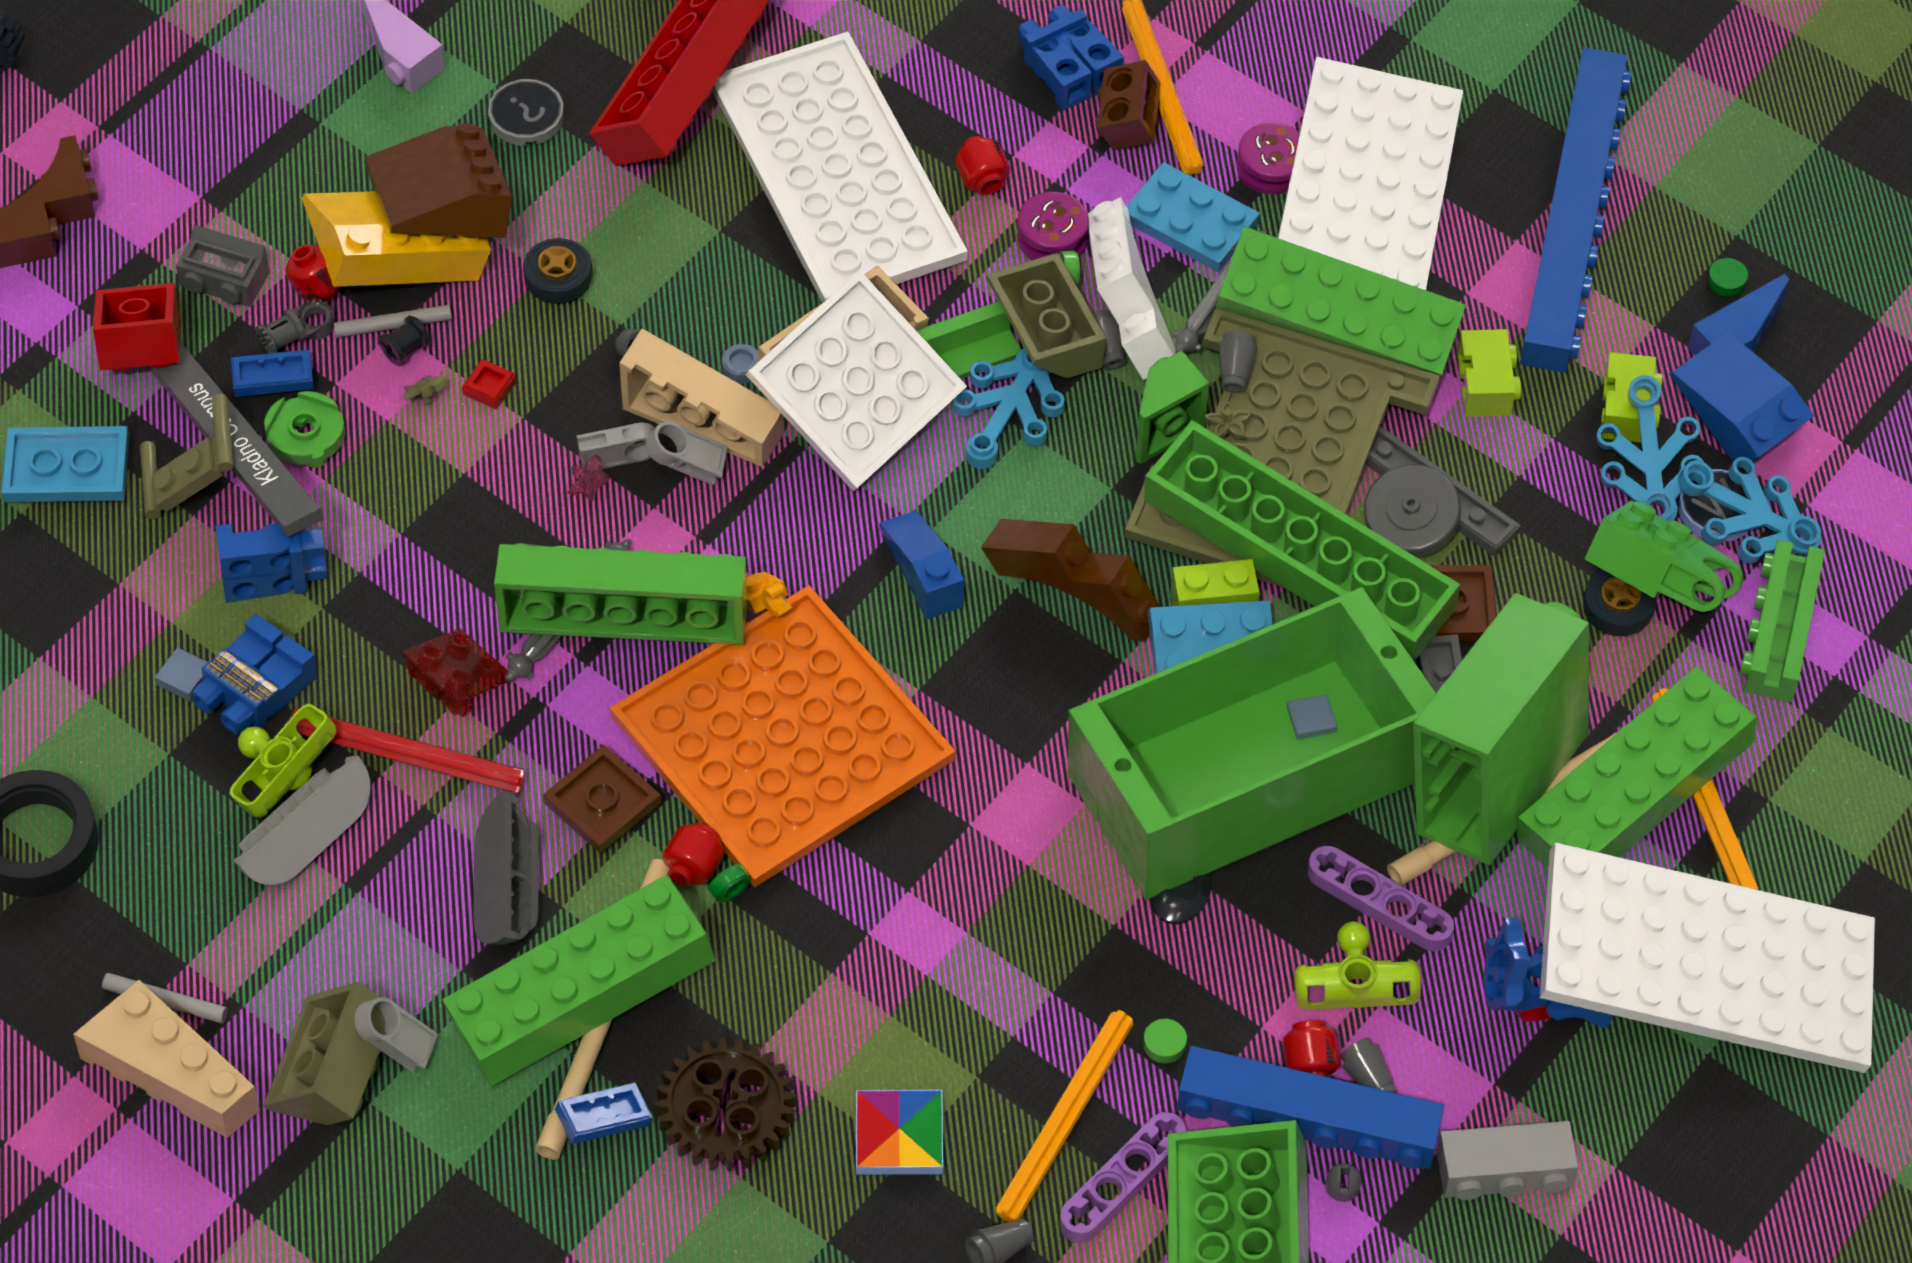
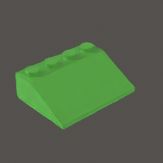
[1168,1120,1309,1263]

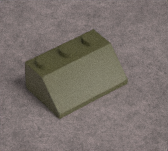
[986,253,1106,379]
[263,982,385,1125]

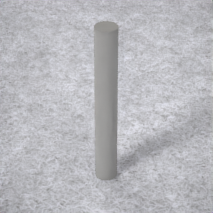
[333,304,452,338]
[102,973,228,1024]

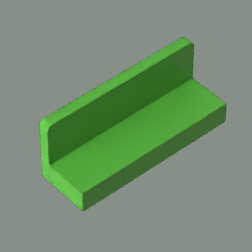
[916,301,1021,379]

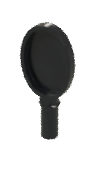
[1152,873,1212,925]

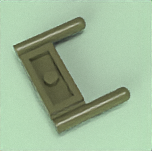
[140,393,234,519]

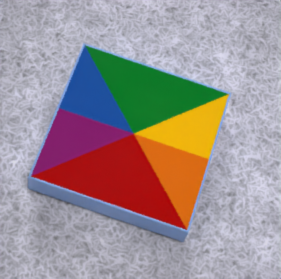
[856,1090,943,1175]

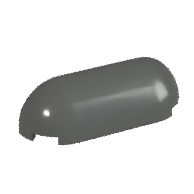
[473,791,538,946]

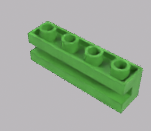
[1740,539,1825,703]

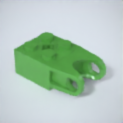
[1584,501,1743,612]

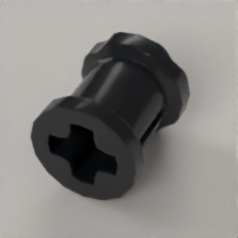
[378,315,431,366]

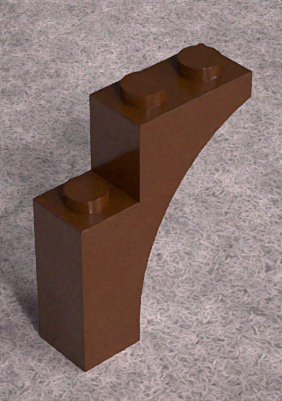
[0,135,99,268]
[981,519,1160,641]

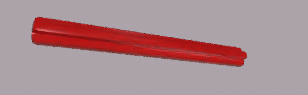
[290,709,525,793]

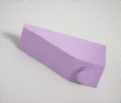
[362,0,445,93]

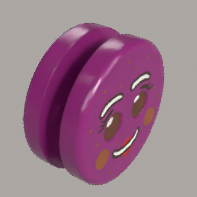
[1237,122,1300,195]
[1017,192,1089,260]

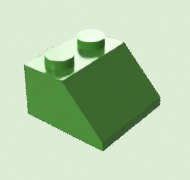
[1136,350,1209,464]

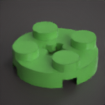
[264,391,345,468]

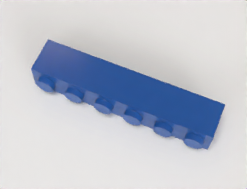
[1177,1046,1444,1169]

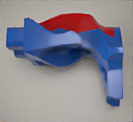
[1483,918,1613,1028]

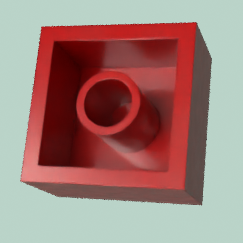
[93,283,181,372]

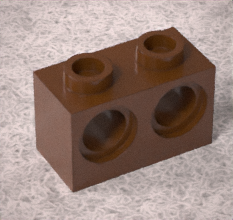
[1095,60,1160,151]

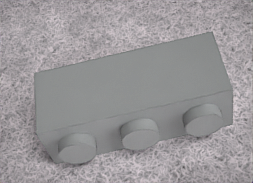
[1436,1121,1579,1200]

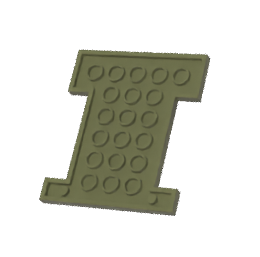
[1124,307,1440,588]

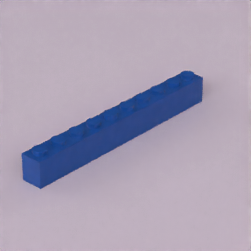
[1520,47,1632,373]

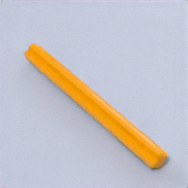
[1122,0,1204,176]
[1652,688,1758,890]
[996,1010,1133,1222]

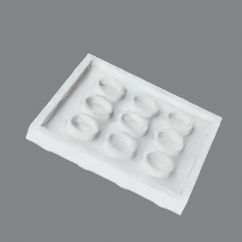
[745,270,967,492]

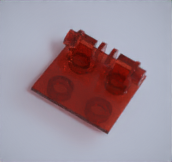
[401,628,508,717]

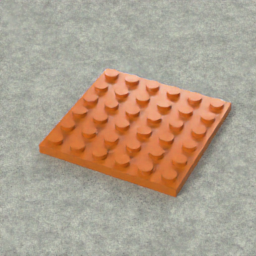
[610,585,956,888]

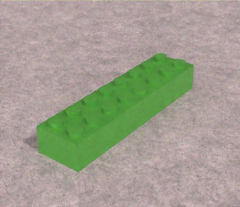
[1144,420,1461,662]

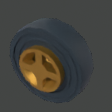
[523,238,593,304]
[1583,570,1656,636]

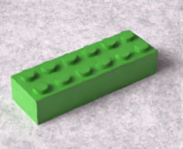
[1214,226,1466,377]
[494,543,748,645]
[1518,666,1757,868]
[442,874,716,1087]

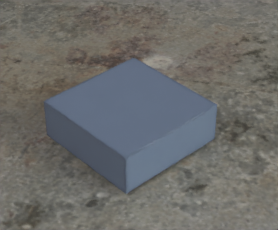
[155,647,207,702]
[1286,695,1337,740]

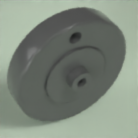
[1364,464,1461,558]

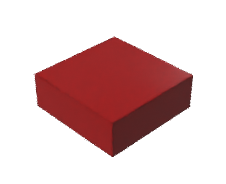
[462,359,517,410]

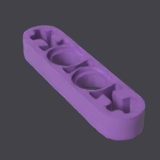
[1308,846,1454,951]
[1060,1112,1186,1243]

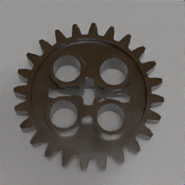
[655,1037,796,1172]

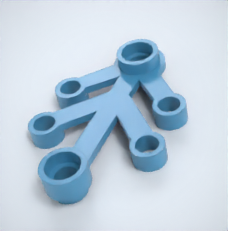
[953,348,1065,469]
[1596,375,1704,521]
[1678,457,1821,564]

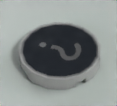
[488,79,564,146]

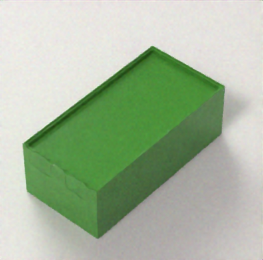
[1068,587,1436,900]

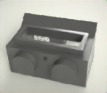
[176,224,270,307]

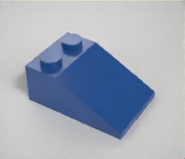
[1669,332,1814,470]

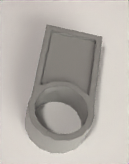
[646,421,727,485]
[577,422,654,473]
[354,997,438,1072]

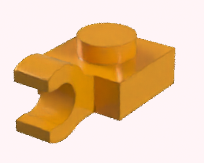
[747,571,792,617]

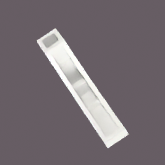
[1088,197,1176,380]

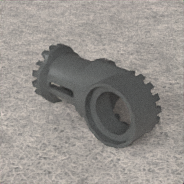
[255,299,334,354]

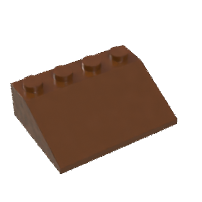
[364,123,512,238]

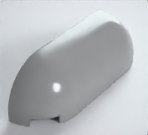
[234,756,371,885]

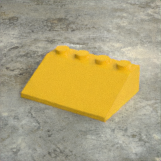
[302,191,491,287]

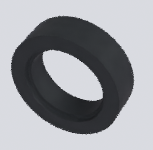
[0,770,99,897]

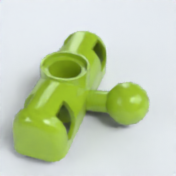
[230,704,336,818]
[1294,921,1421,1010]

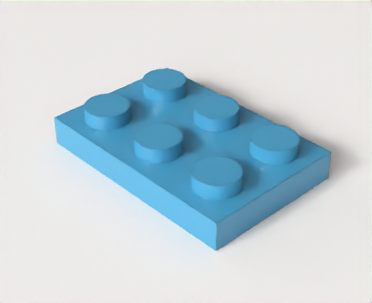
[1127,162,1260,273]
[1,426,129,502]
[1147,600,1273,674]

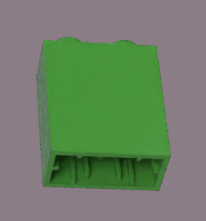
[1413,593,1589,866]

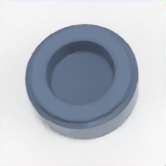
[722,344,758,384]

